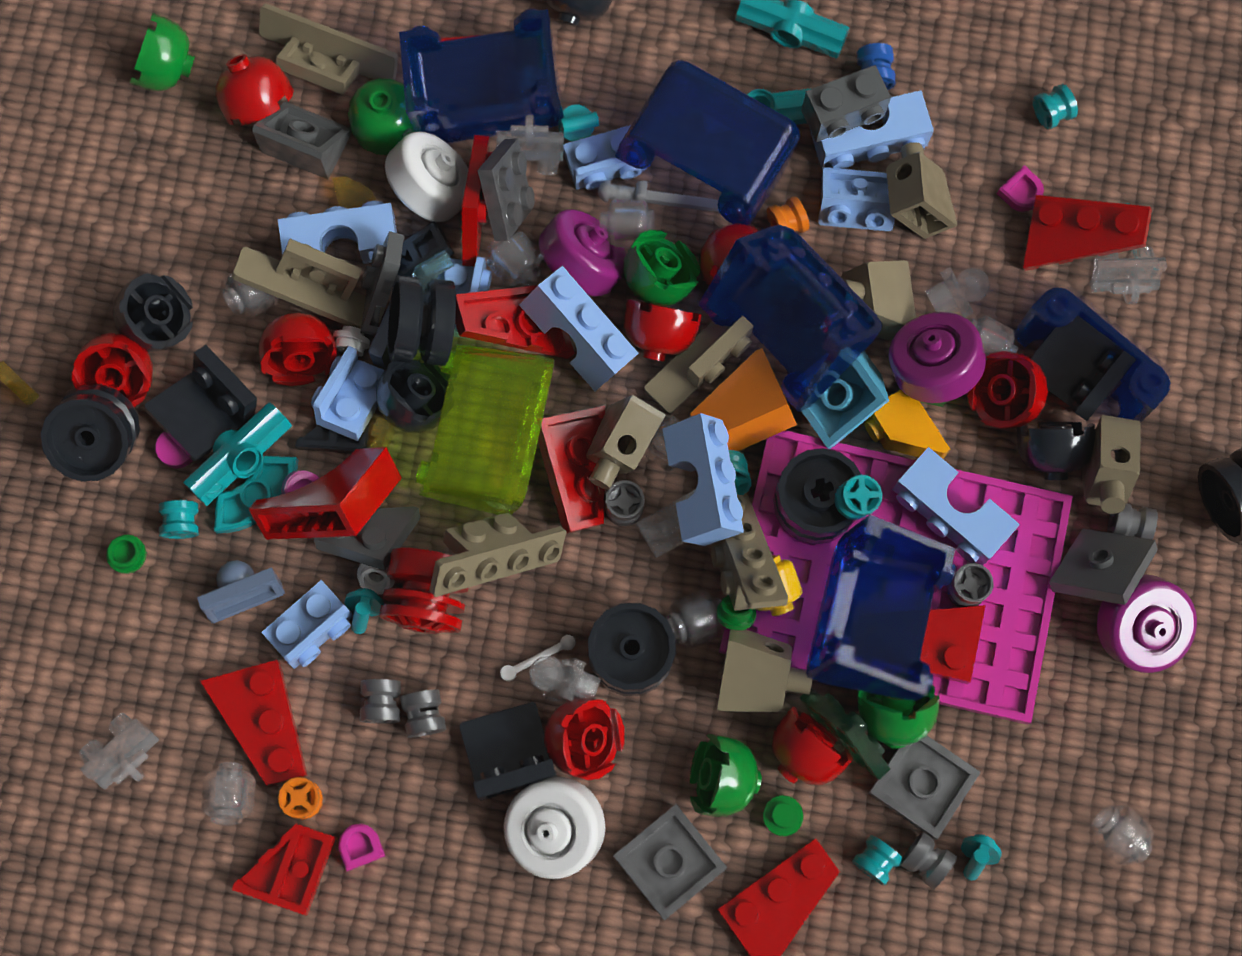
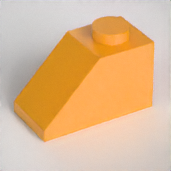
[864,390,951,459]

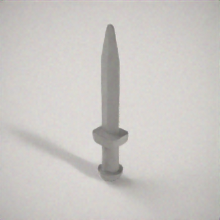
[598,180,741,211]

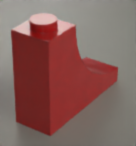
[249,447,402,540]

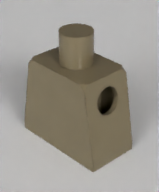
[886,142,958,239]
[832,260,916,341]
[586,395,666,490]
[1081,415,1141,514]
[717,629,813,712]

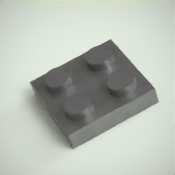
[478,138,535,241]
[868,736,981,840]
[613,804,727,920]

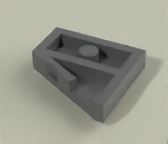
[360,231,404,337]
[314,506,420,571]

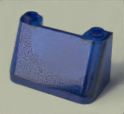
[399,9,564,143]
[615,60,800,225]
[699,225,882,412]
[1011,286,1172,423]
[806,514,956,701]

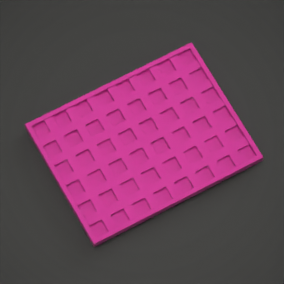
[719,430,1073,725]

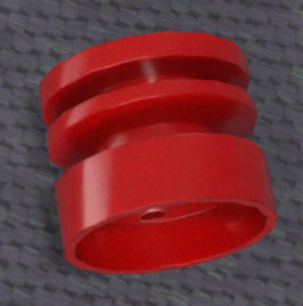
[379,548,469,634]

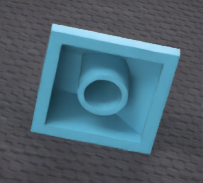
[786,340,889,449]

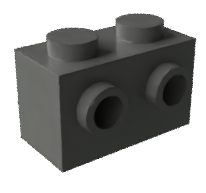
[801,65,891,142]

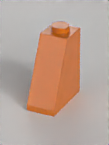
[690,348,797,451]

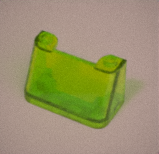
[415,344,554,515]

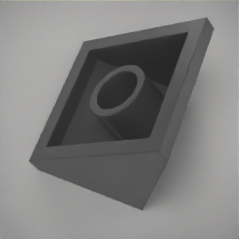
[252,102,352,180]

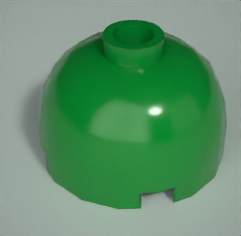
[130,13,195,92]
[348,78,423,155]
[623,230,700,307]
[858,674,939,748]
[689,733,762,817]

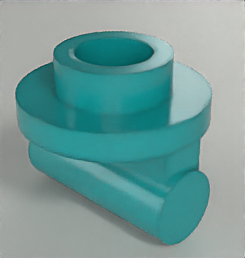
[558,105,599,142]
[344,588,384,634]
[961,834,1002,881]

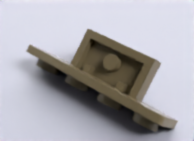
[259,3,398,95]
[232,239,385,329]
[644,287,775,415]
[711,493,788,611]
[430,513,567,597]

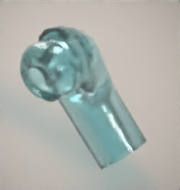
[413,250,454,295]

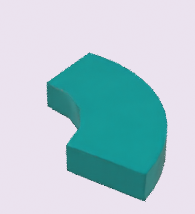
[214,456,299,534]

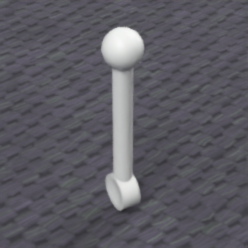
[500,635,576,682]

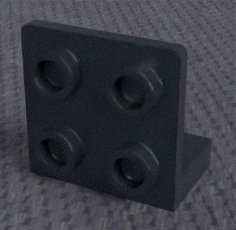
[1030,310,1137,421]
[145,345,257,461]
[459,702,557,801]

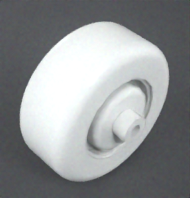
[385,132,468,222]
[504,777,605,879]

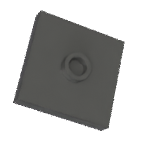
[1049,528,1158,605]

